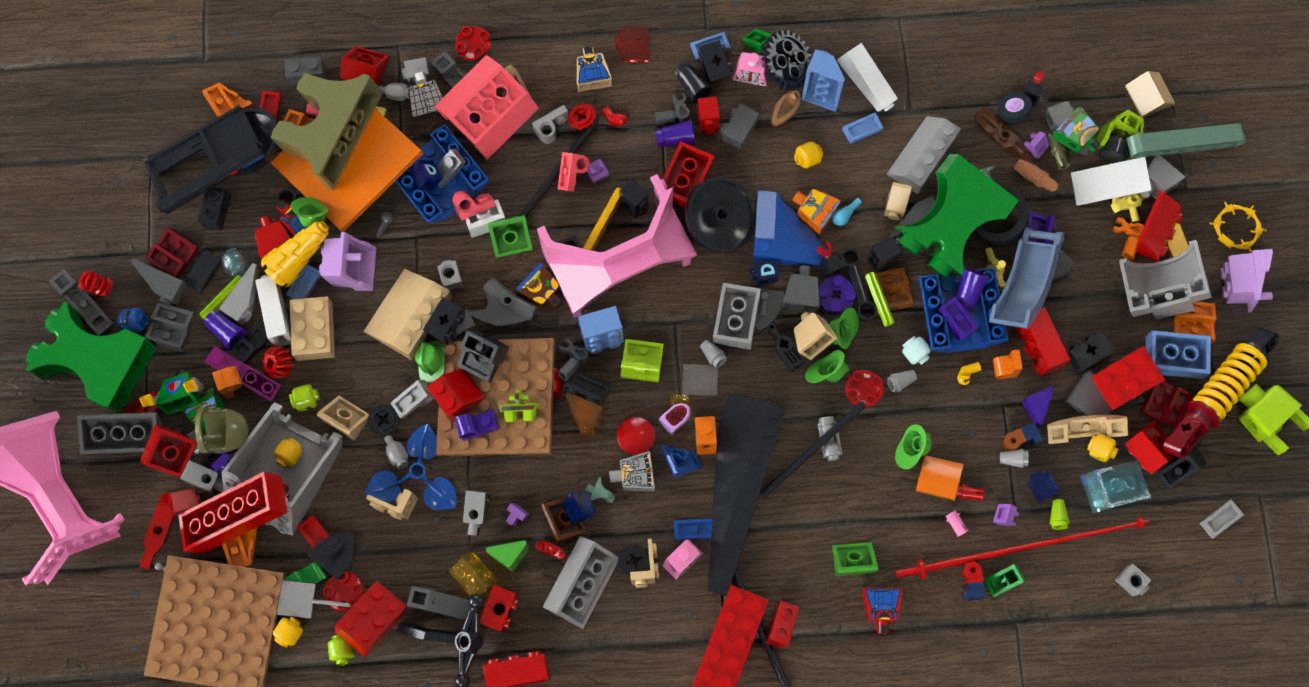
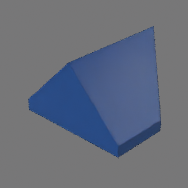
[659,444,702,479]

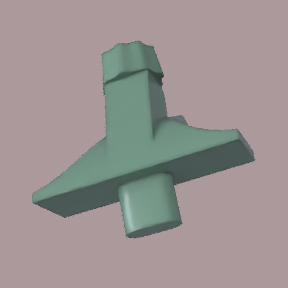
[585,477,615,505]

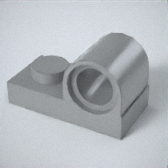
[532,105,568,144]
[391,380,434,418]

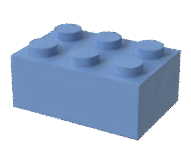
[578,306,624,354]
[1145,330,1211,379]

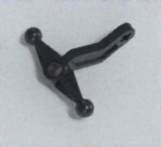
[397,593,484,687]

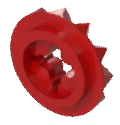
[568,104,597,131]
[535,540,566,559]

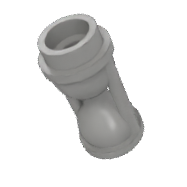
[817,416,843,461]

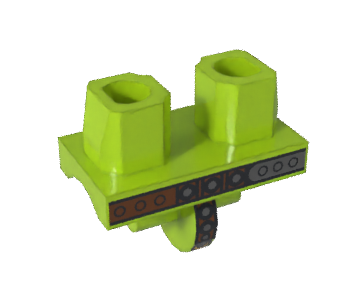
[500,389,540,422]

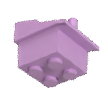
[319,232,377,291]
[1220,249,1273,312]

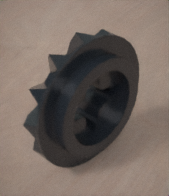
[368,404,400,436]
[618,545,650,576]

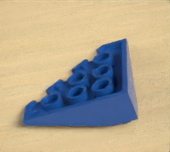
[753,191,826,268]

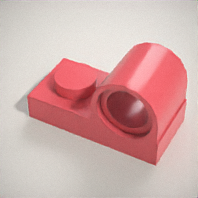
[558,152,590,192]
[452,191,496,220]

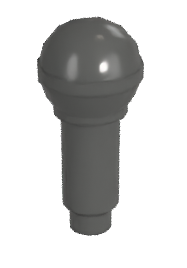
[375,211,394,239]

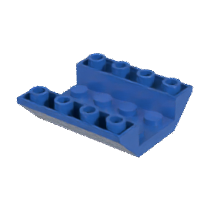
[395,124,489,224]
[919,267,1008,353]

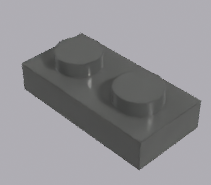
[430,148,466,188]

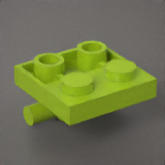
[620,339,664,383]

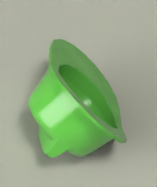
[291,197,329,227]
[829,308,859,349]
[415,341,445,385]
[805,350,849,383]
[895,424,932,469]

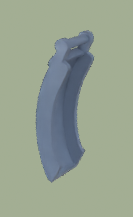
[989,227,1064,329]

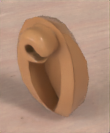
[770,90,801,127]

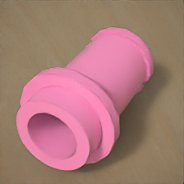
[946,510,969,537]

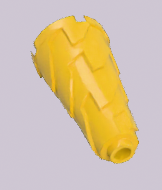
[261,221,329,287]

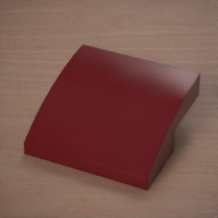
[145,227,200,278]
[1140,381,1194,429]

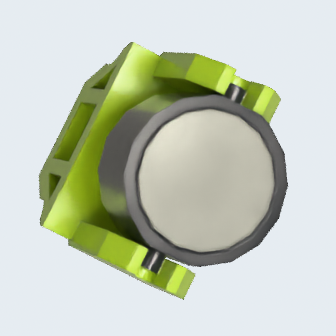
[1097,110,1144,164]

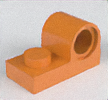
[993,350,1023,379]
[212,366,243,399]

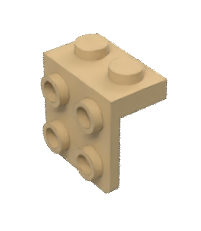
[630,538,659,588]

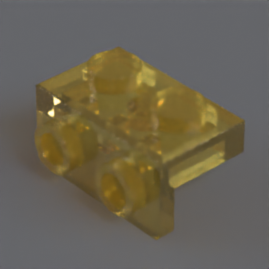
[449,552,497,597]

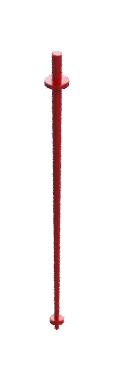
[895,517,1150,579]

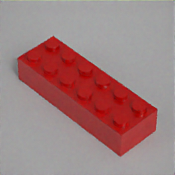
[179,472,287,554]
[692,585,769,687]

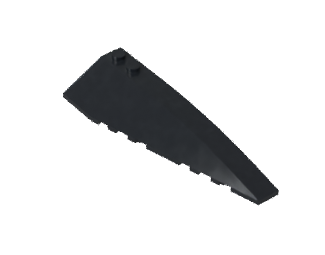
[708,395,786,597]

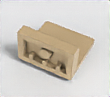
[366,489,418,520]

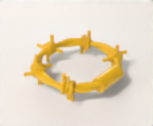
[1209,202,1267,252]

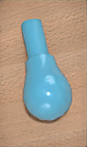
[832,198,862,226]

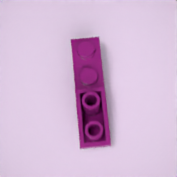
[205,346,282,402]

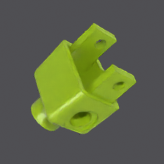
[1239,383,1309,455]

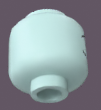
[902,336,931,365]

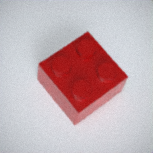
[140,424,197,478]

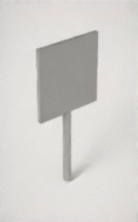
[277,580,351,618]

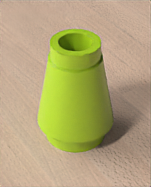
[1050,499,1070,530]

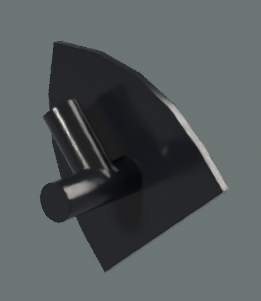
[307,533,355,580]

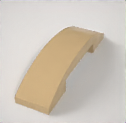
[1047,415,1128,444]

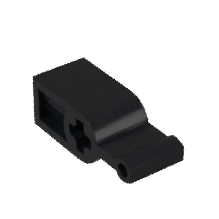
[767,323,806,373]

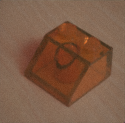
[565,392,604,437]

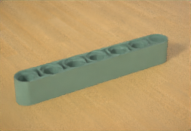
[1126,123,1246,158]

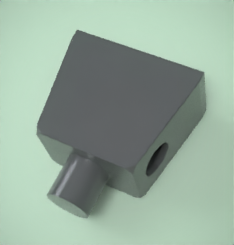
[782,265,819,312]

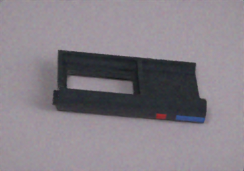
[144,105,265,215]

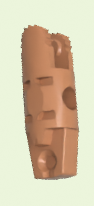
[1014,159,1059,192]

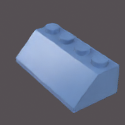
[801,49,845,112]

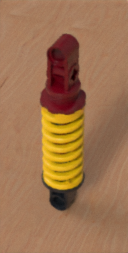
[1163,327,1279,459]

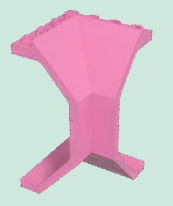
[537,174,698,318]
[0,411,125,585]

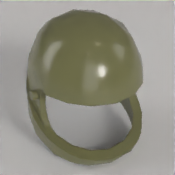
[195,408,249,454]

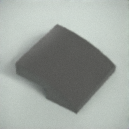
[145,302,194,351]
[1066,371,1111,416]

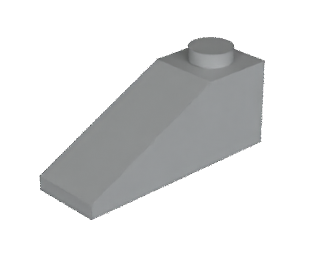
[219,263,261,326]

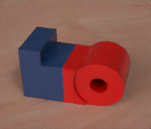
[962,562,986,601]

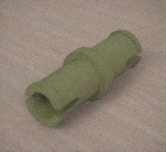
[1047,132,1070,170]

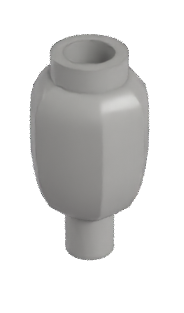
[379,83,410,101]
[384,435,408,469]

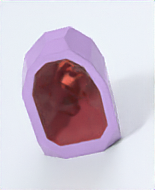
[659,403,691,435]

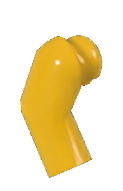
[957,362,981,385]

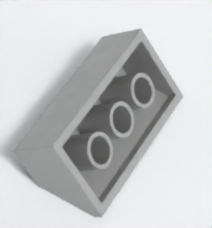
[887,116,961,194]
[543,536,619,629]

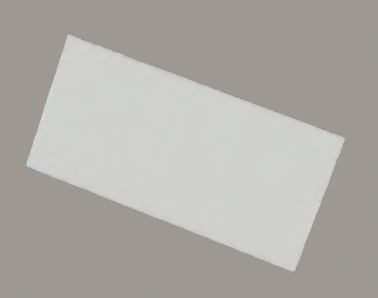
[1071,157,1151,206]

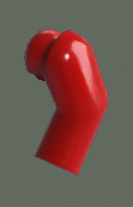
[601,106,628,126]

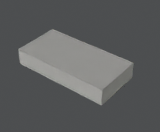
[1199,499,1244,539]

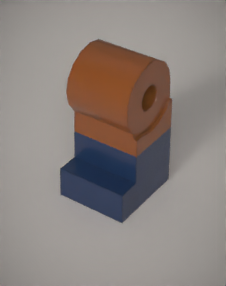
[1002,423,1043,451]

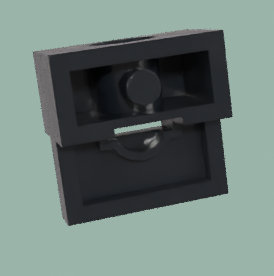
[457,330,510,382]

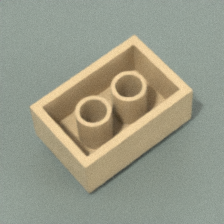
[290,296,335,361]

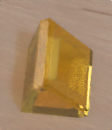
[670,395,690,412]

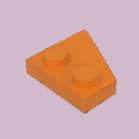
[202,83,253,117]

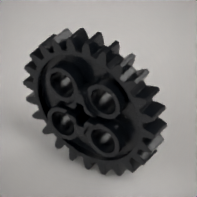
[761,30,811,91]

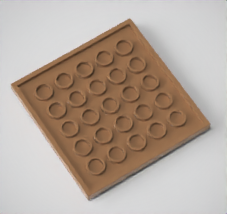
[436,338,555,456]
[144,555,286,687]

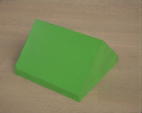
[488,215,533,258]
[486,540,530,572]
[832,542,878,576]

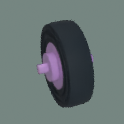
[998,92,1033,123]

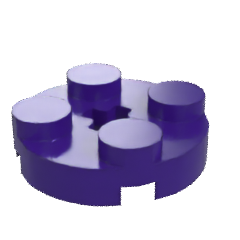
[819,275,856,314]

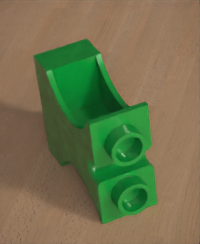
[895,154,1019,278]
[25,301,157,413]

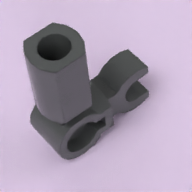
[654,93,690,126]
[558,338,588,381]

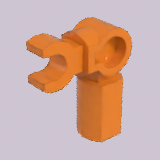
[1112,217,1144,260]

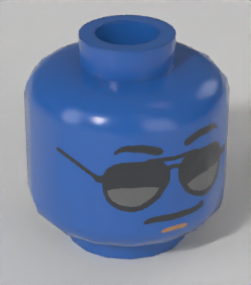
[117,308,148,333]

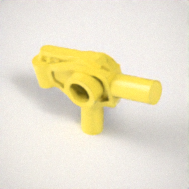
[1111,193,1151,223]
[985,247,1006,292]

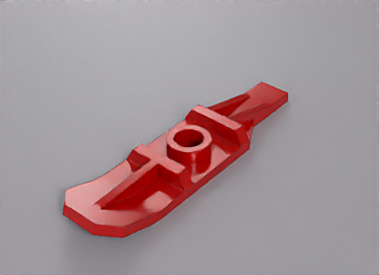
[139,492,174,570]

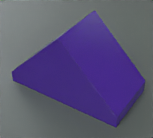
[1022,387,1054,428]

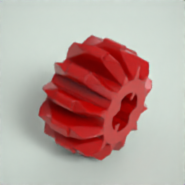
[78,271,113,297]
[262,346,294,379]

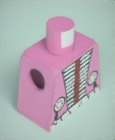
[733,52,769,87]
[663,539,703,580]

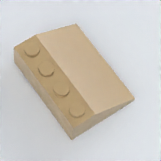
[363,269,453,360]

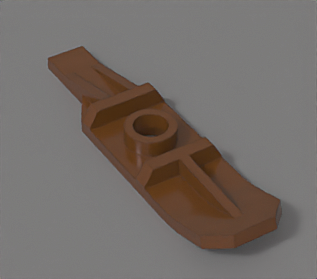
[975,107,1035,163]

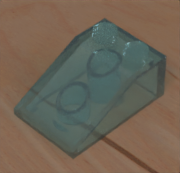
[1080,460,1151,514]

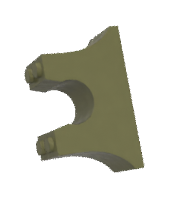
[271,72,383,190]

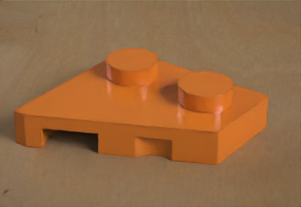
[222,527,258,567]

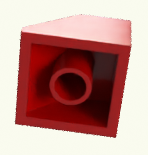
[340,46,390,85]
[427,369,486,422]
[1125,420,1174,474]

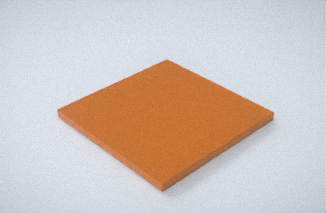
[271,108,423,232]

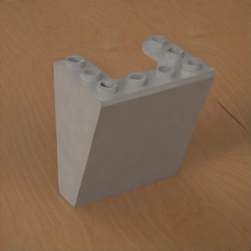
[222,402,342,536]

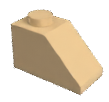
[884,182,912,220]

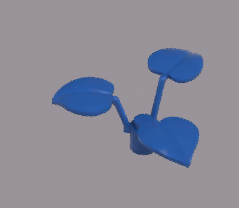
[365,424,457,510]

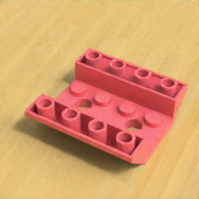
[434,55,539,160]

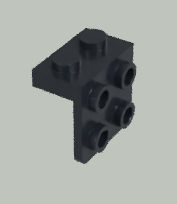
[564,372,611,409]

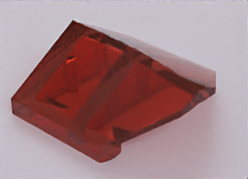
[615,27,649,62]

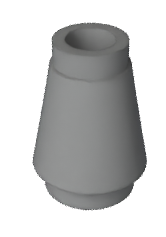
[700,340,727,368]
[887,370,917,392]
[1000,449,1028,468]

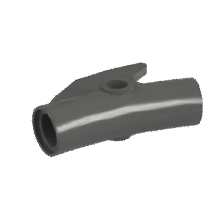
[470,278,538,327]

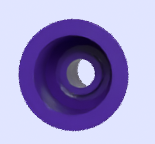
[655,120,695,147]
[957,268,990,312]
[204,310,248,351]

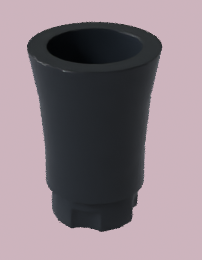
[674,62,713,104]

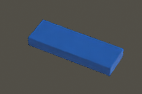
[674,518,712,541]

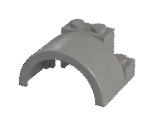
[1119,240,1212,320]

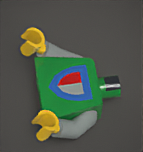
[140,370,204,416]

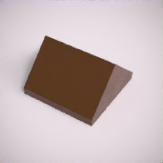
[541,497,586,545]

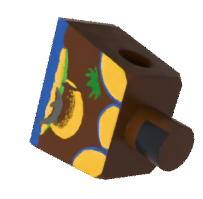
[516,263,564,309]

